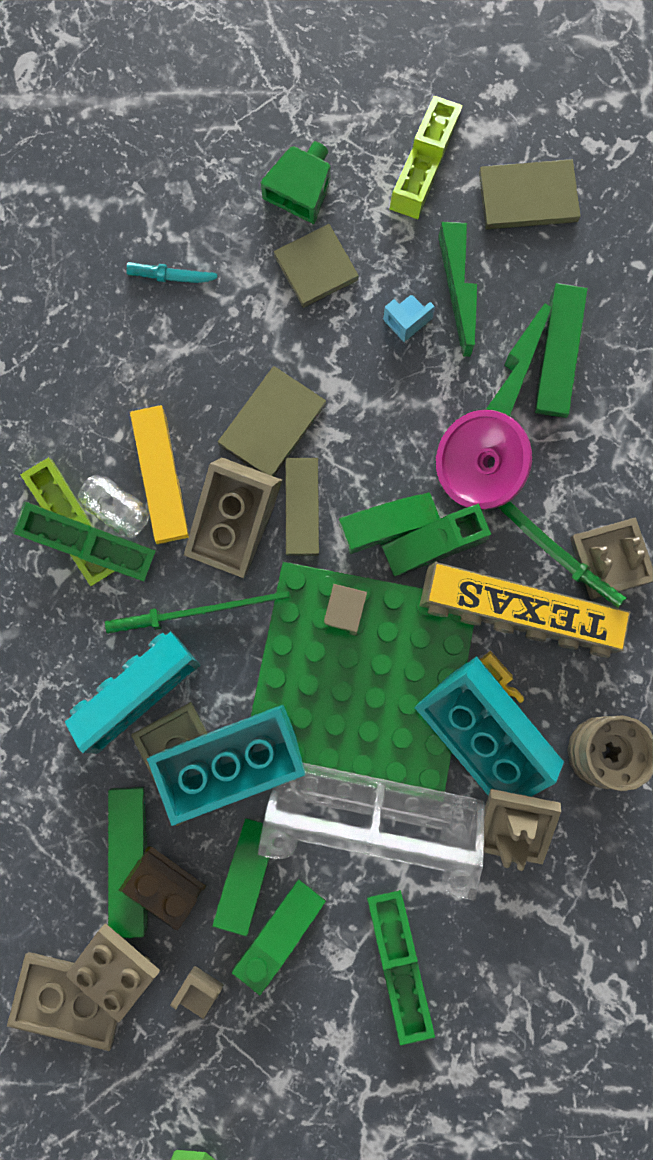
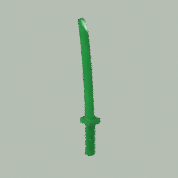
[498,501,627,608]
[105,591,290,634]

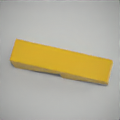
[130,405,189,544]

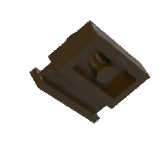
[118,846,206,931]

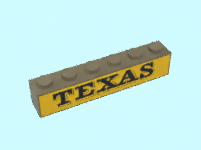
[419,562,631,658]

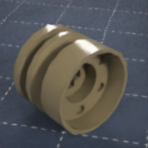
[567,715,653,791]

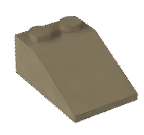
[184,458,282,578]

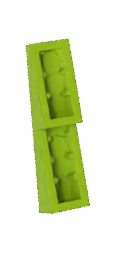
[389,96,463,220]
[20,457,115,586]

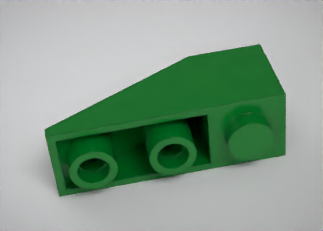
[382,503,491,577]

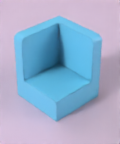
[383,295,435,342]

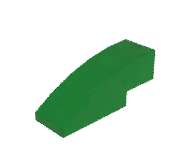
[339,493,440,555]
[212,818,279,936]

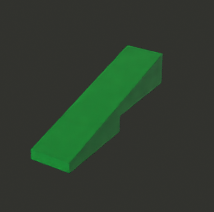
[438,222,477,357]
[535,283,588,418]
[486,303,552,416]
[13,501,155,581]
[108,787,148,938]
[367,890,435,1046]

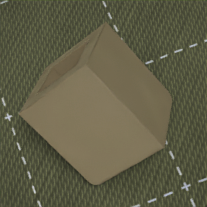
[324,584,367,635]
[170,966,224,1019]

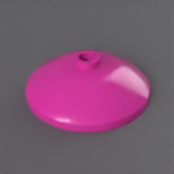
[436,410,532,510]

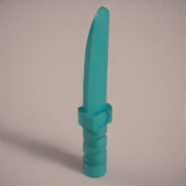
[126,262,218,283]

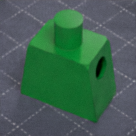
[260,141,331,224]

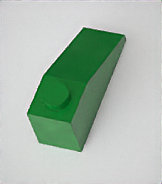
[232,879,326,996]

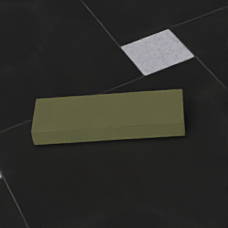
[286,458,319,556]

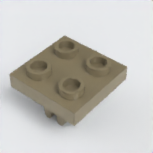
[570,517,653,600]
[475,789,561,871]
[65,923,160,1022]

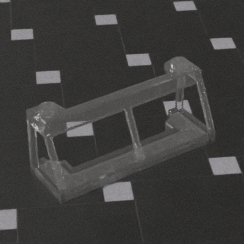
[258,763,485,901]

